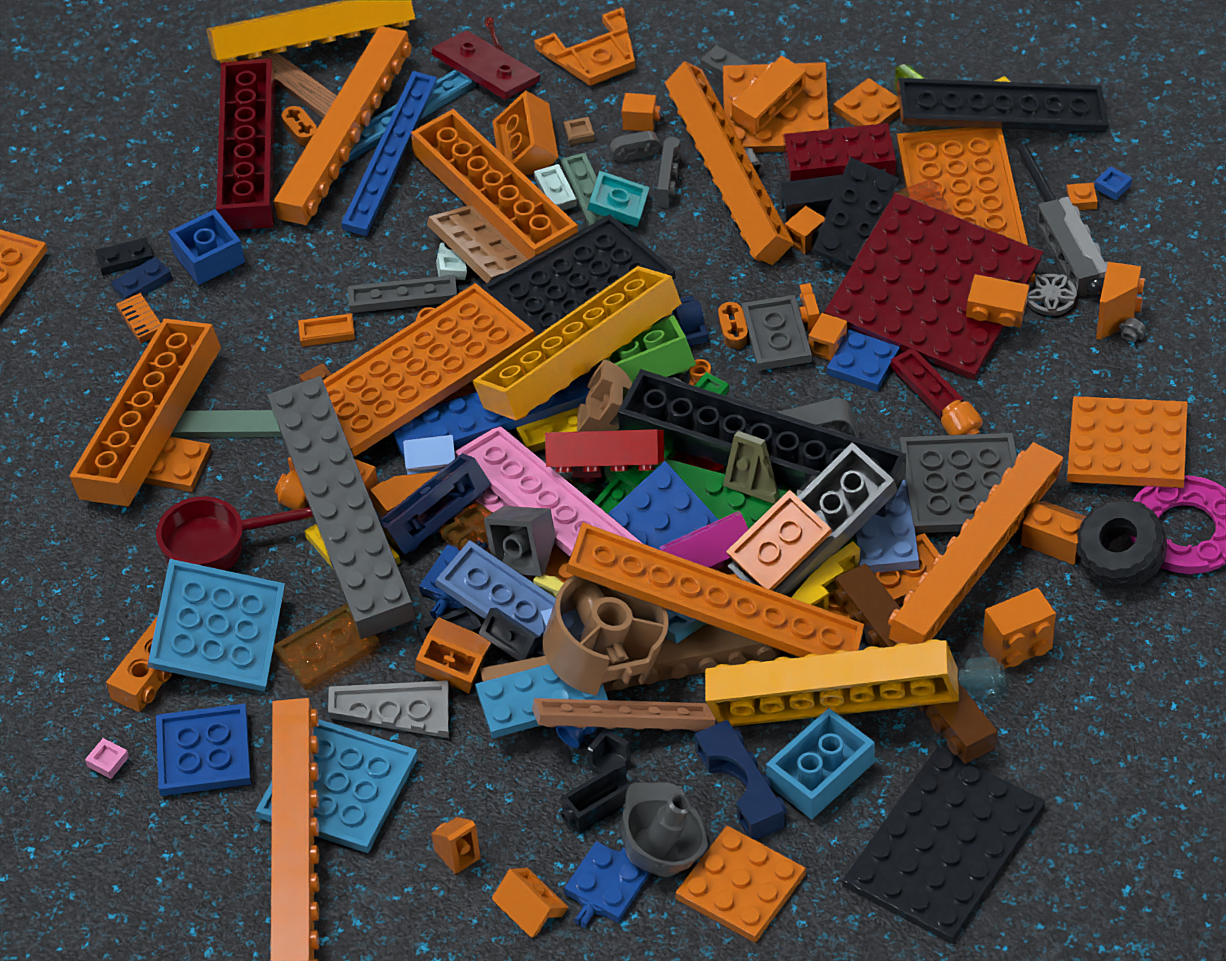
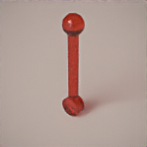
[484,17,503,51]

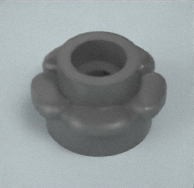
[1119,317,1146,342]

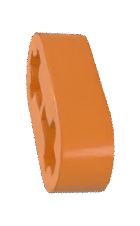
[282,106,317,146]
[718,302,748,349]

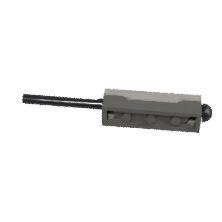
[1017,144,1108,297]

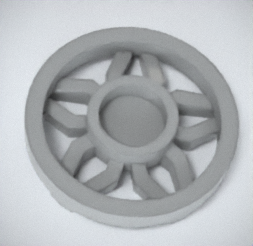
[1027,274,1077,316]

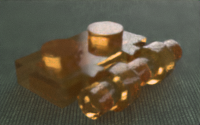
[439,502,493,551]

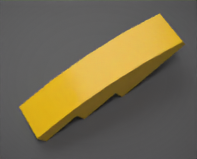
[791,541,860,611]

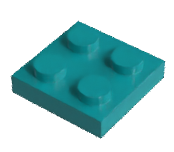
[587,171,649,227]

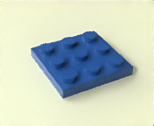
[608,461,719,550]
[156,704,251,796]

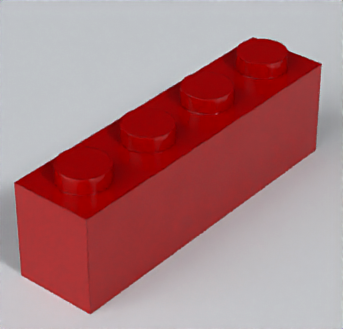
[545,430,664,473]

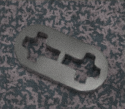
[610,131,661,162]

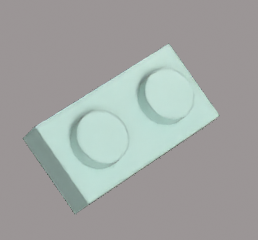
[534,164,577,210]

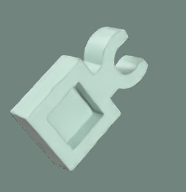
[436,243,467,280]

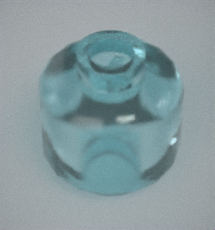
[959,656,1006,696]

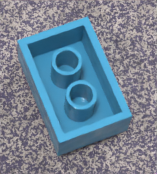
[766,708,875,819]

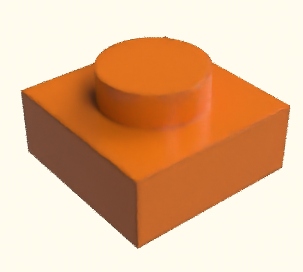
[1066,183,1098,210]

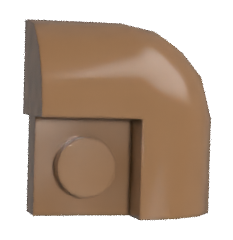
[577,359,632,432]

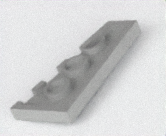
[328,681,449,738]

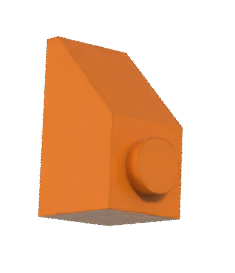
[431,817,481,875]

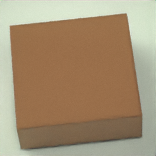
[563,117,595,146]

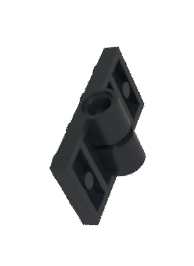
[811,157,899,269]

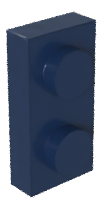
[111,257,172,300]

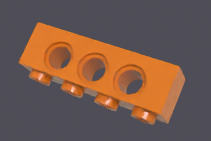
[106,617,172,713]

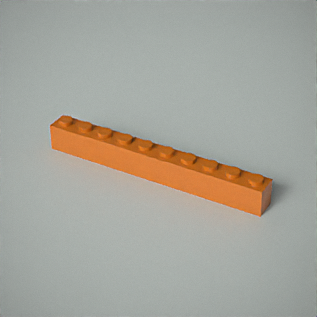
[274,26,412,225]
[665,61,794,265]
[888,442,1063,645]
[271,698,319,961]

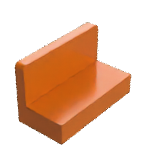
[492,868,568,937]

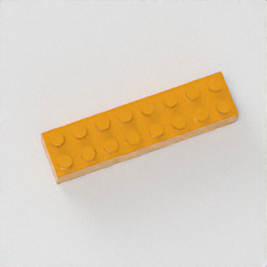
[206,0,415,63]
[473,266,682,421]
[705,639,959,727]

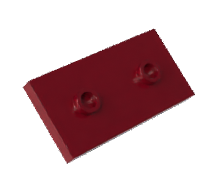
[431,30,540,99]

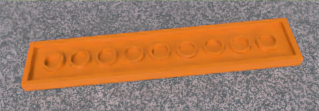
[565,522,864,657]

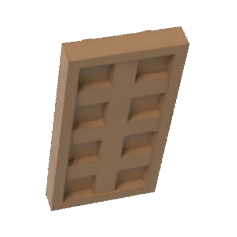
[427,205,529,283]

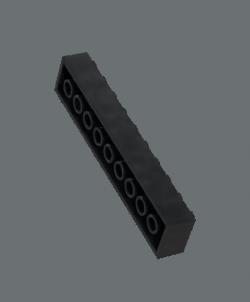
[618,369,906,518]

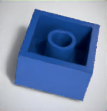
[168,209,245,285]

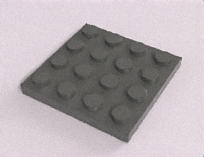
[899,433,1023,533]

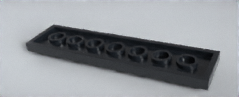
[896,78,1109,132]

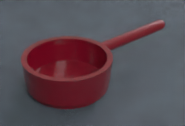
[156,496,313,571]

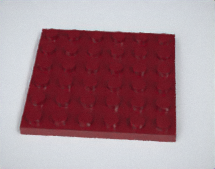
[824,192,1043,380]

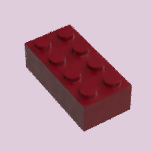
[784,123,896,181]

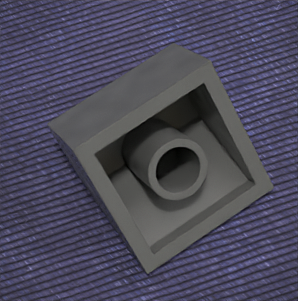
[484,506,556,576]

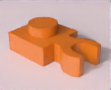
[799,283,820,333]

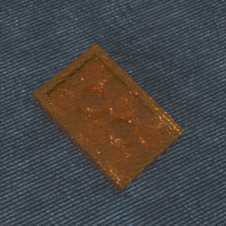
[273,603,380,691]

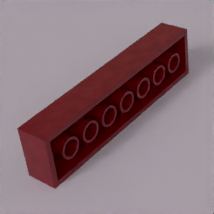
[216,59,276,230]

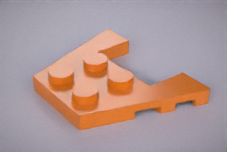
[534,7,635,85]

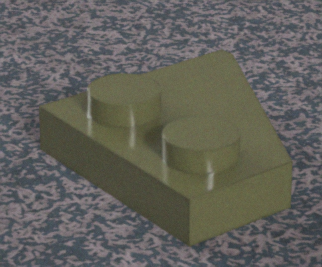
[723,431,779,504]

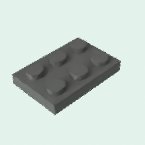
[741,295,812,371]

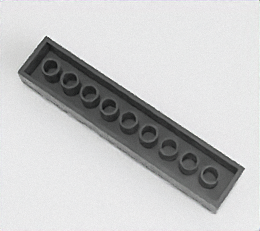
[267,376,416,639]

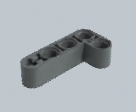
[778,398,859,438]

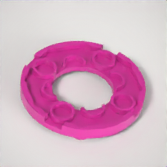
[1130,475,1226,575]

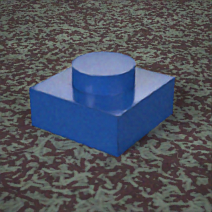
[1094,166,1132,200]

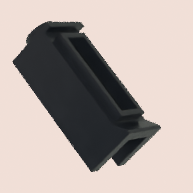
[560,761,640,835]

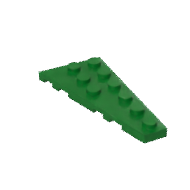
[609,458,797,529]

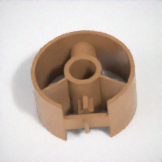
[543,575,668,695]

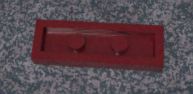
[890,348,964,418]

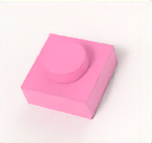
[85,738,129,779]

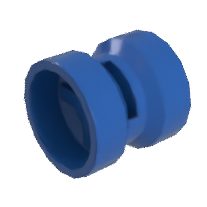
[556,726,598,748]

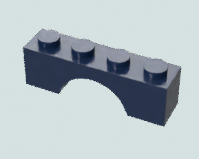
[695,720,787,840]

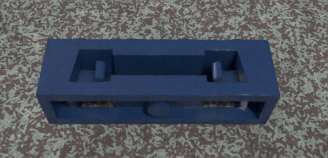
[379,453,492,555]

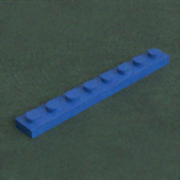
[341,71,437,236]

